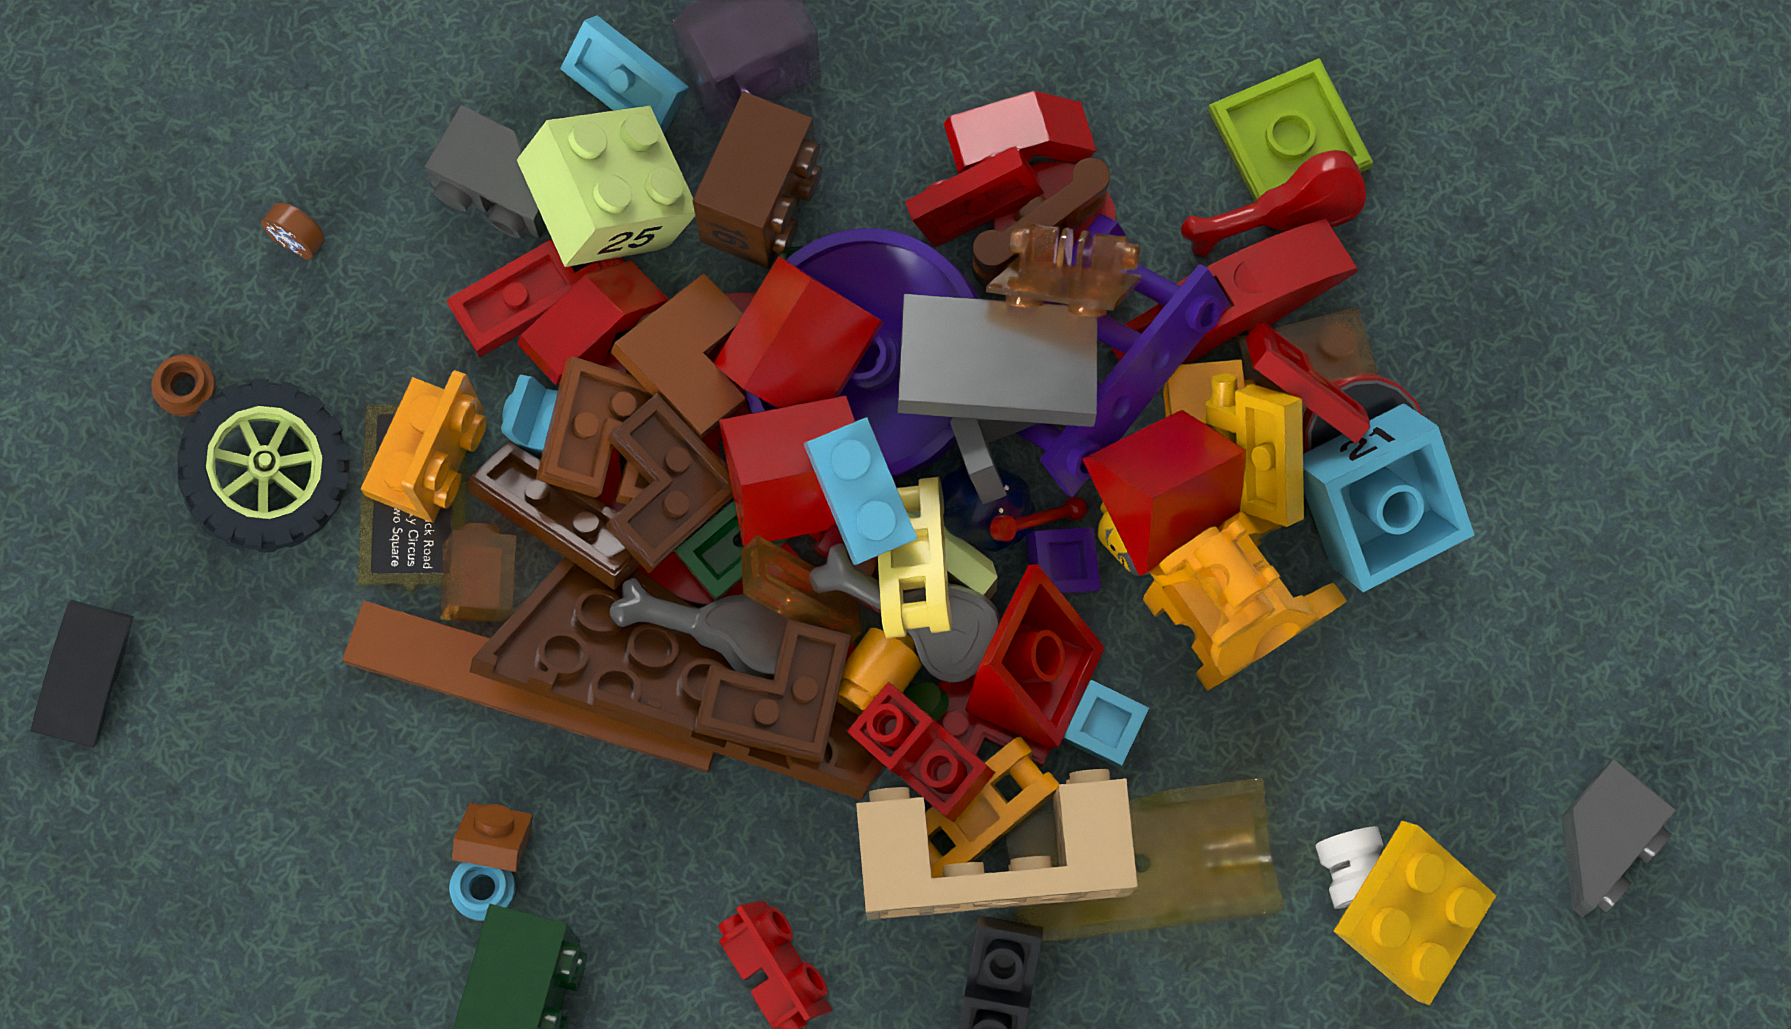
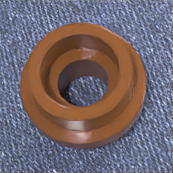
[151,354,216,417]

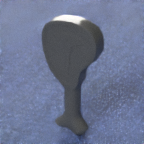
[809,542,1001,683]
[610,577,804,680]

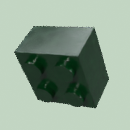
[453,903,587,1029]

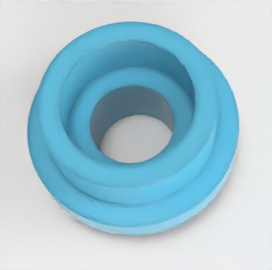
[449,862,516,921]

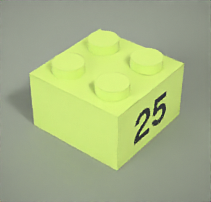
[517,106,695,267]

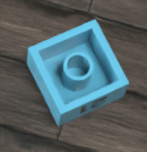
[1303,403,1474,592]

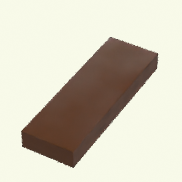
[468,441,641,590]

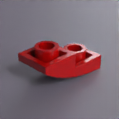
[847,681,996,822]

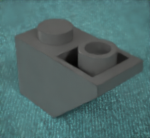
[425,105,545,240]
[1562,759,1676,917]

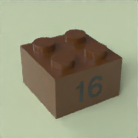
[693,91,822,269]

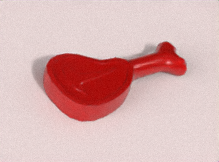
[1180,150,1366,257]

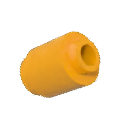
[836,628,922,716]

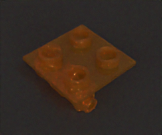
[986,223,1141,316]

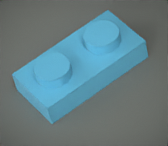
[560,16,690,134]
[803,417,918,565]

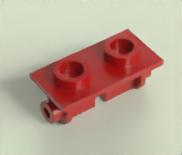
[718,900,833,1029]

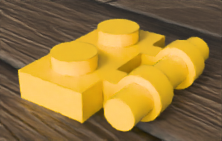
[1206,374,1304,527]

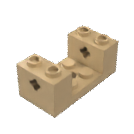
[856,769,1138,920]

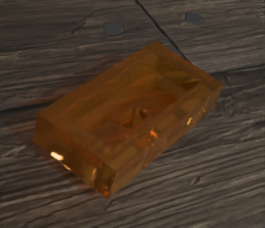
[741,535,862,645]

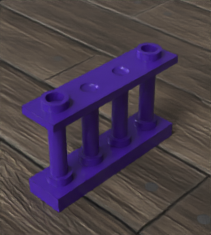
[1016,213,1230,497]

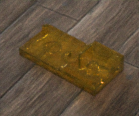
[1005,778,1283,944]

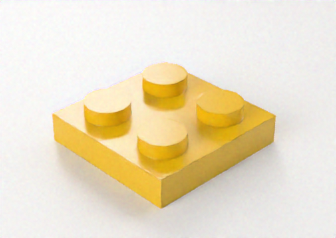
[1333,821,1497,1006]

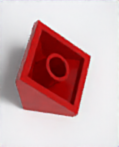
[714,256,884,408]
[719,396,855,547]
[1082,410,1247,576]
[965,564,1105,748]

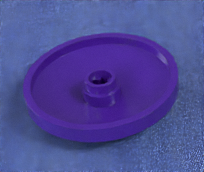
[744,228,979,480]

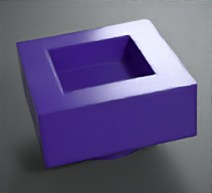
[1025,527,1101,596]

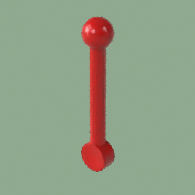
[990,496,1088,541]

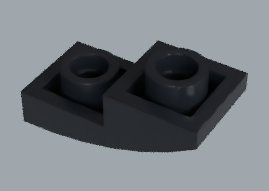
[30,600,134,748]
[958,915,1044,1029]

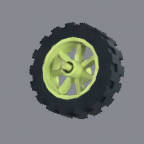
[177,379,350,553]

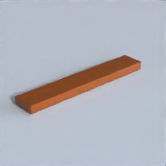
[342,601,715,773]

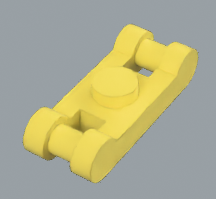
[878,476,952,639]

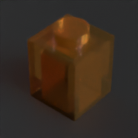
[439,523,516,623]

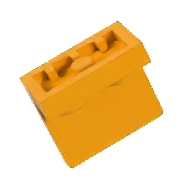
[360,370,487,523]

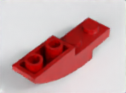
[1111,218,1358,365]

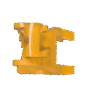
[1143,511,1347,691]

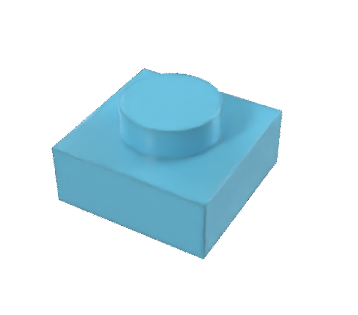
[1062,680,1149,769]

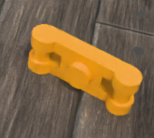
[925,736,1060,878]

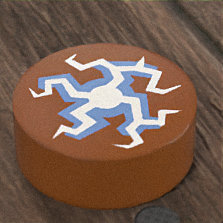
[261,202,325,260]

